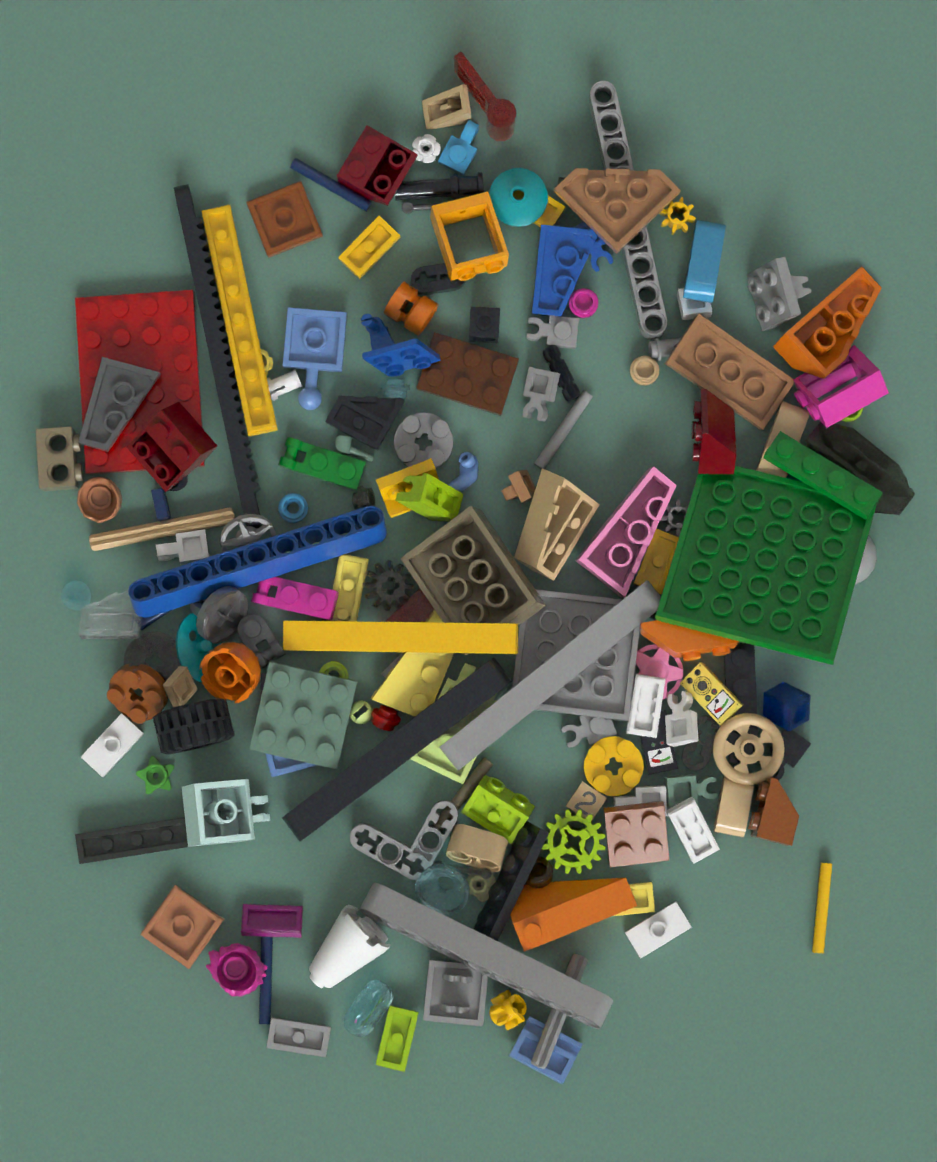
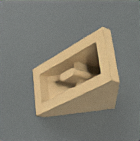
[422,84,471,130]

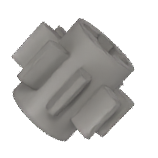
[661,499,689,537]

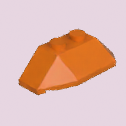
[639,620,739,661]

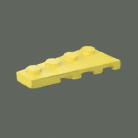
[370,610,454,717]

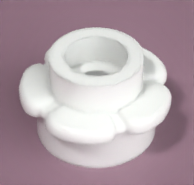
[412,134,441,163]

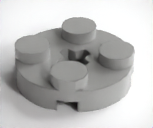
[394,412,453,469]

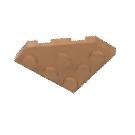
[554,168,681,254]

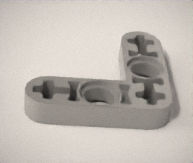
[350,800,459,880]

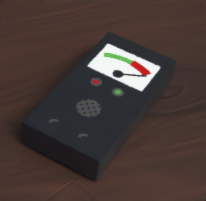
[640,710,678,775]

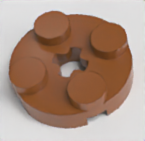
[107,663,168,724]

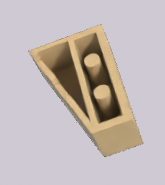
[514,468,600,581]

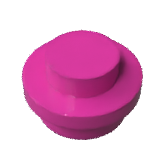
[569,288,598,318]

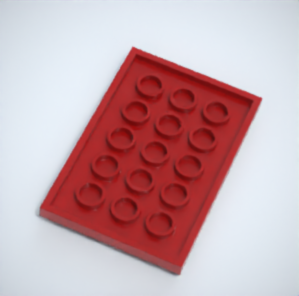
[75,290,205,475]

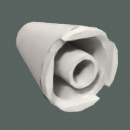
[309,905,390,988]

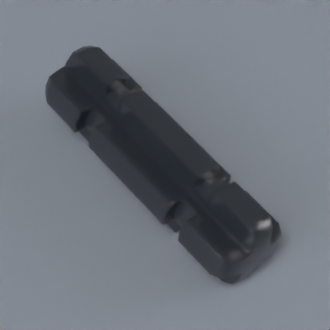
[543,345,580,401]

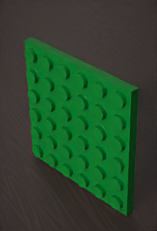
[656,466,877,665]

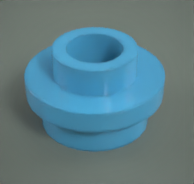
[278,493,308,523]

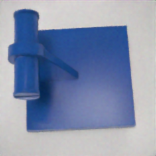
[361,314,441,377]

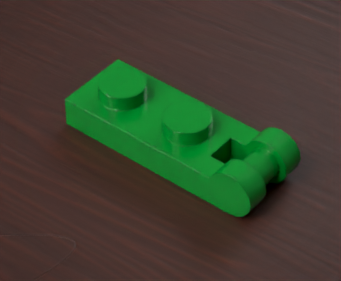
[278,437,366,491]

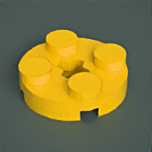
[583,736,644,796]

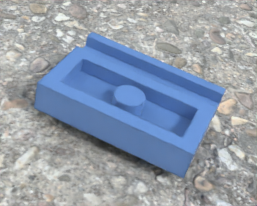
[509,1016,583,1084]

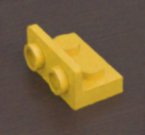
[376,458,439,518]

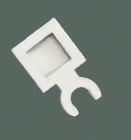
[665,691,699,747]

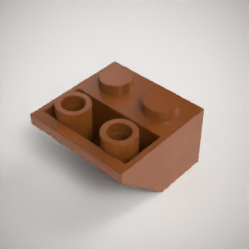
[748,777,799,846]

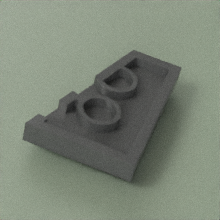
[78,357,161,452]

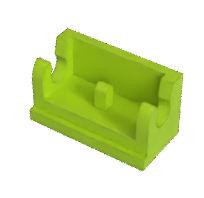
[395,473,464,522]

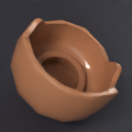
[77,477,122,523]

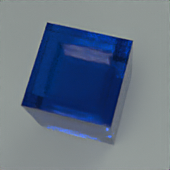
[763,682,811,731]

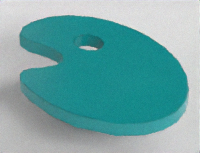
[176,613,224,682]

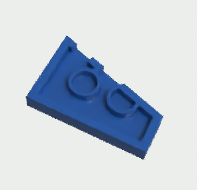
[532,225,598,316]

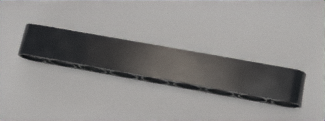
[282,657,512,841]

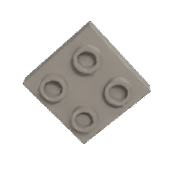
[747,257,811,331]
[423,959,488,1026]

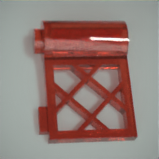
[454,52,516,141]

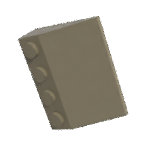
[400,506,546,655]

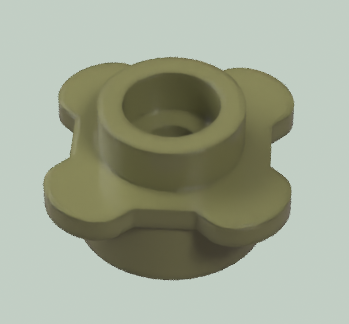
[461,867,496,902]

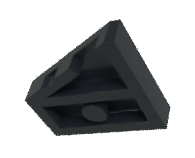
[325,396,405,451]

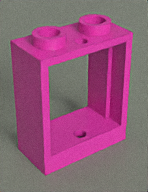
[793,345,889,428]

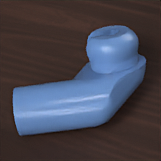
[447,452,479,492]

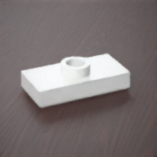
[626,674,666,738]
[81,713,144,777]
[666,797,720,864]
[624,901,692,959]

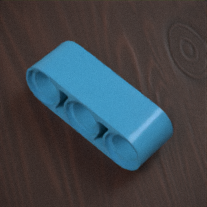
[683,220,726,303]

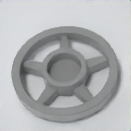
[220,514,276,552]

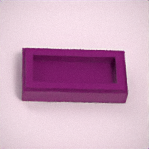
[241,904,303,938]

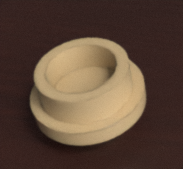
[630,356,659,386]

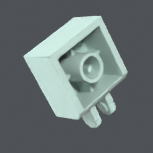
[182,779,270,847]

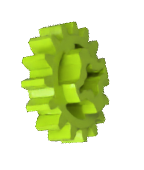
[542,809,606,874]

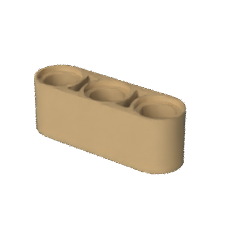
[756,401,810,478]

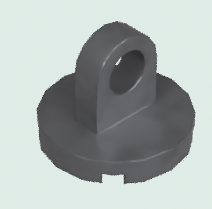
[190,586,248,644]

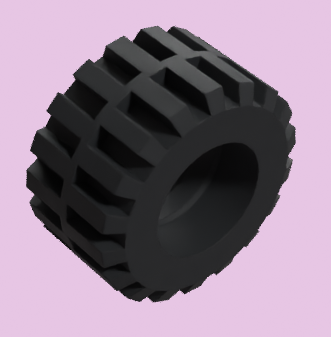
[153,698,235,755]

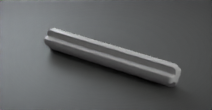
[531,954,588,1069]

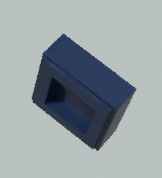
[151,488,171,521]

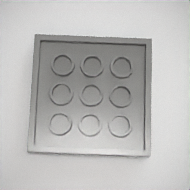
[512,589,640,721]

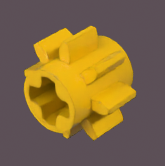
[659,197,696,235]
[489,990,527,1030]

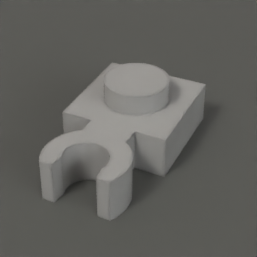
[526,315,579,349]
[523,367,560,422]
[561,716,617,748]

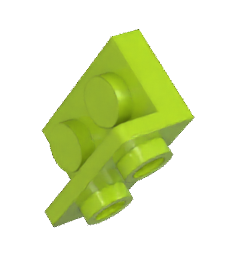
[461,775,535,844]

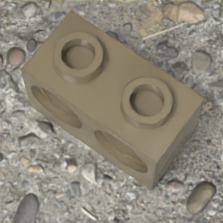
[36,427,83,491]

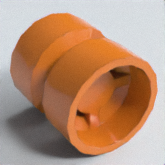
[383,281,439,336]

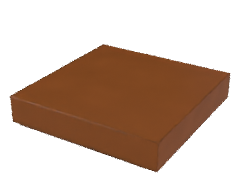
[246,181,323,258]

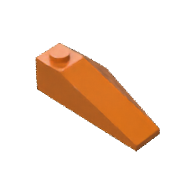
[773,267,882,379]
[510,877,637,952]

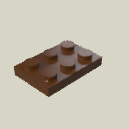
[417,332,519,416]

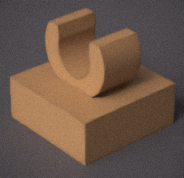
[501,470,536,503]

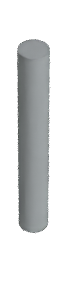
[534,390,593,469]

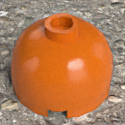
[200,642,261,703]

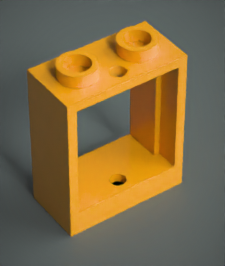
[430,192,509,281]

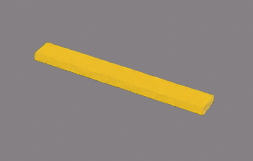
[201,205,278,436]
[283,621,518,654]

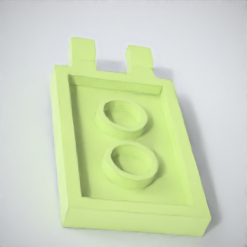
[410,663,497,784]

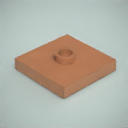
[140,885,225,969]

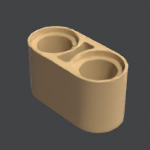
[714,776,754,837]
[446,824,508,872]

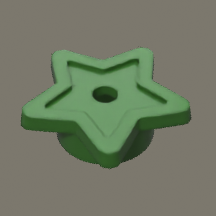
[136,756,174,795]

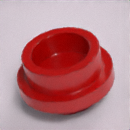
[371,705,401,731]

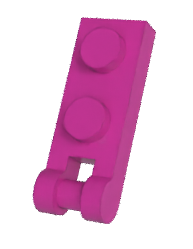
[251,577,339,621]

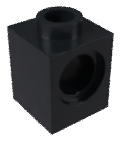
[469,307,500,343]

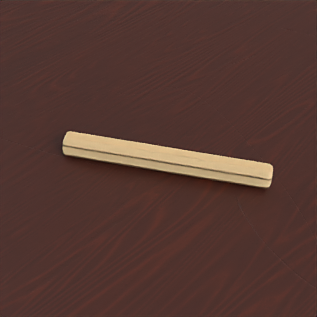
[89,507,235,551]

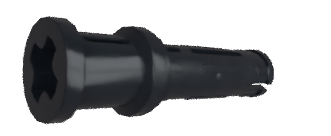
[395,172,484,201]

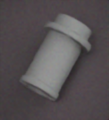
[648,337,681,361]

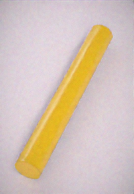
[812,862,832,954]

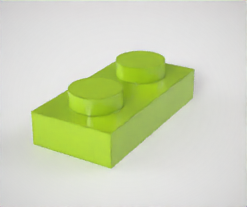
[376,1005,419,1072]

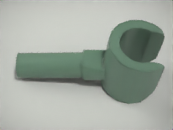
[335,435,375,462]

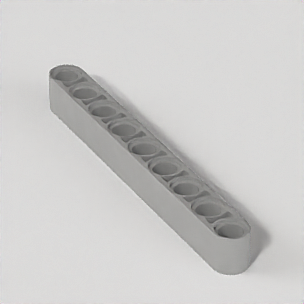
[589,81,667,340]
[439,580,661,771]
[359,883,614,1029]

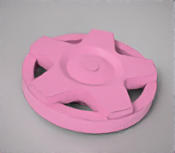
[633,644,683,700]

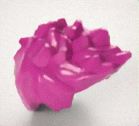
[206,943,268,997]

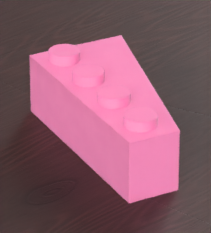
[575,466,677,598]

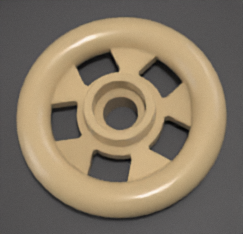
[713,713,785,785]

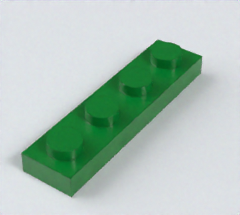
[763,431,883,520]

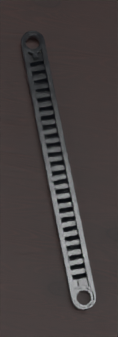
[174,184,262,529]

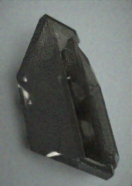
[805,421,915,515]

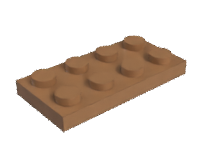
[664,314,794,430]

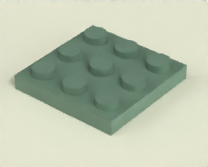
[249,662,358,769]

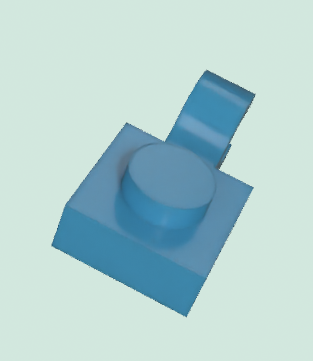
[438,120,479,176]

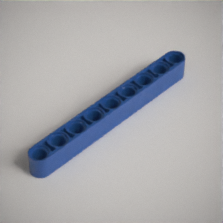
[128,506,387,618]

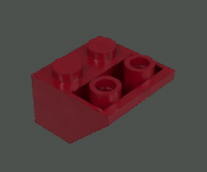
[337,125,418,206]
[691,389,736,474]
[127,402,218,492]

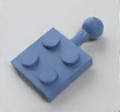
[283,308,347,410]

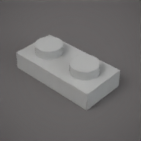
[266,1017,331,1057]

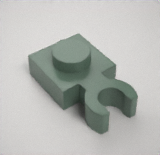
[664,774,718,808]

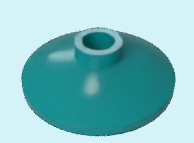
[489,168,548,227]

